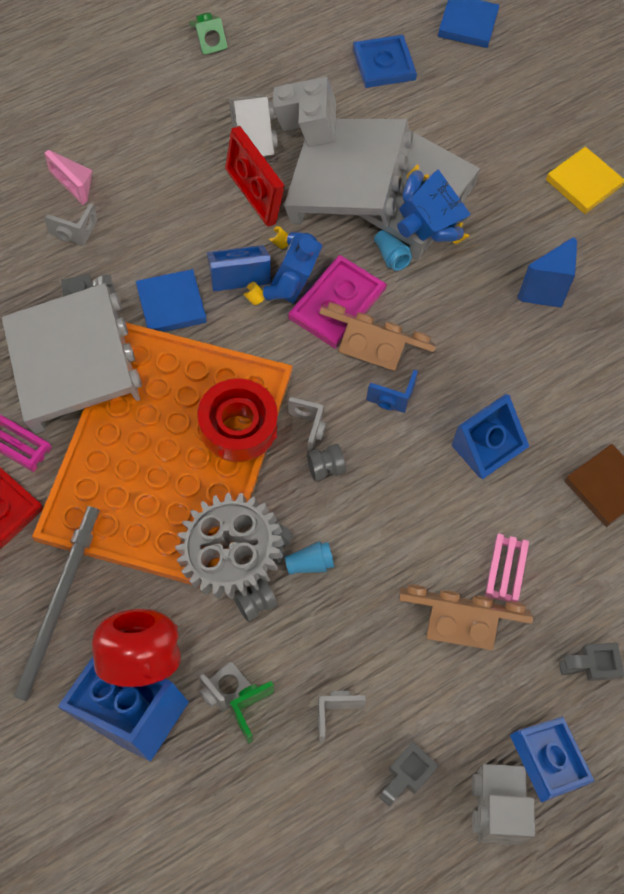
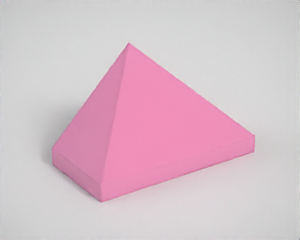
[44,150,92,205]

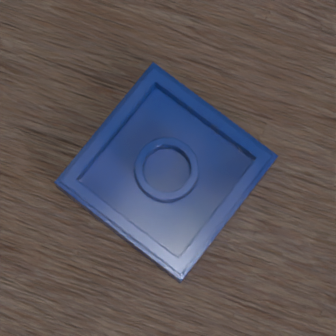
[438,0,500,48]
[353,35,417,88]
[136,269,207,332]
[510,716,595,803]

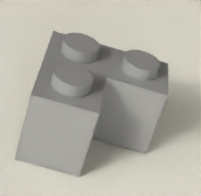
[273,77,336,147]
[229,94,278,156]
[472,764,535,845]

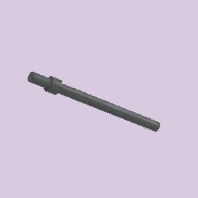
[14,506,100,701]

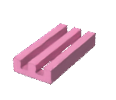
[485,533,529,602]

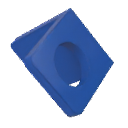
[366,370,418,413]

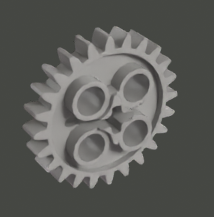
[175,493,284,599]

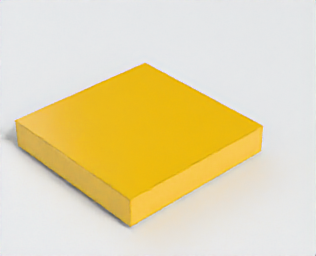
[546,146,624,214]

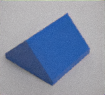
[517,237,577,308]
[207,245,271,292]
[451,394,529,479]

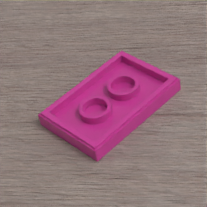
[288,255,387,349]

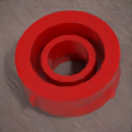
[197,378,278,462]
[92,609,181,687]

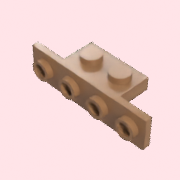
[319,302,436,371]
[399,584,533,650]

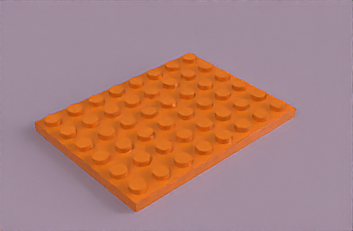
[32,322,293,587]

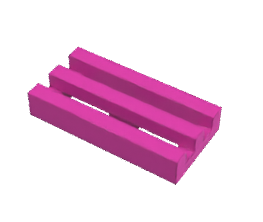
[0,415,52,472]

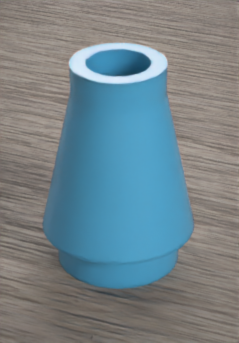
[374,230,412,271]
[285,541,335,575]

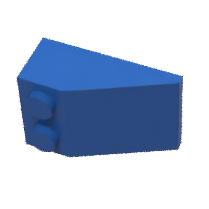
[58,657,189,762]

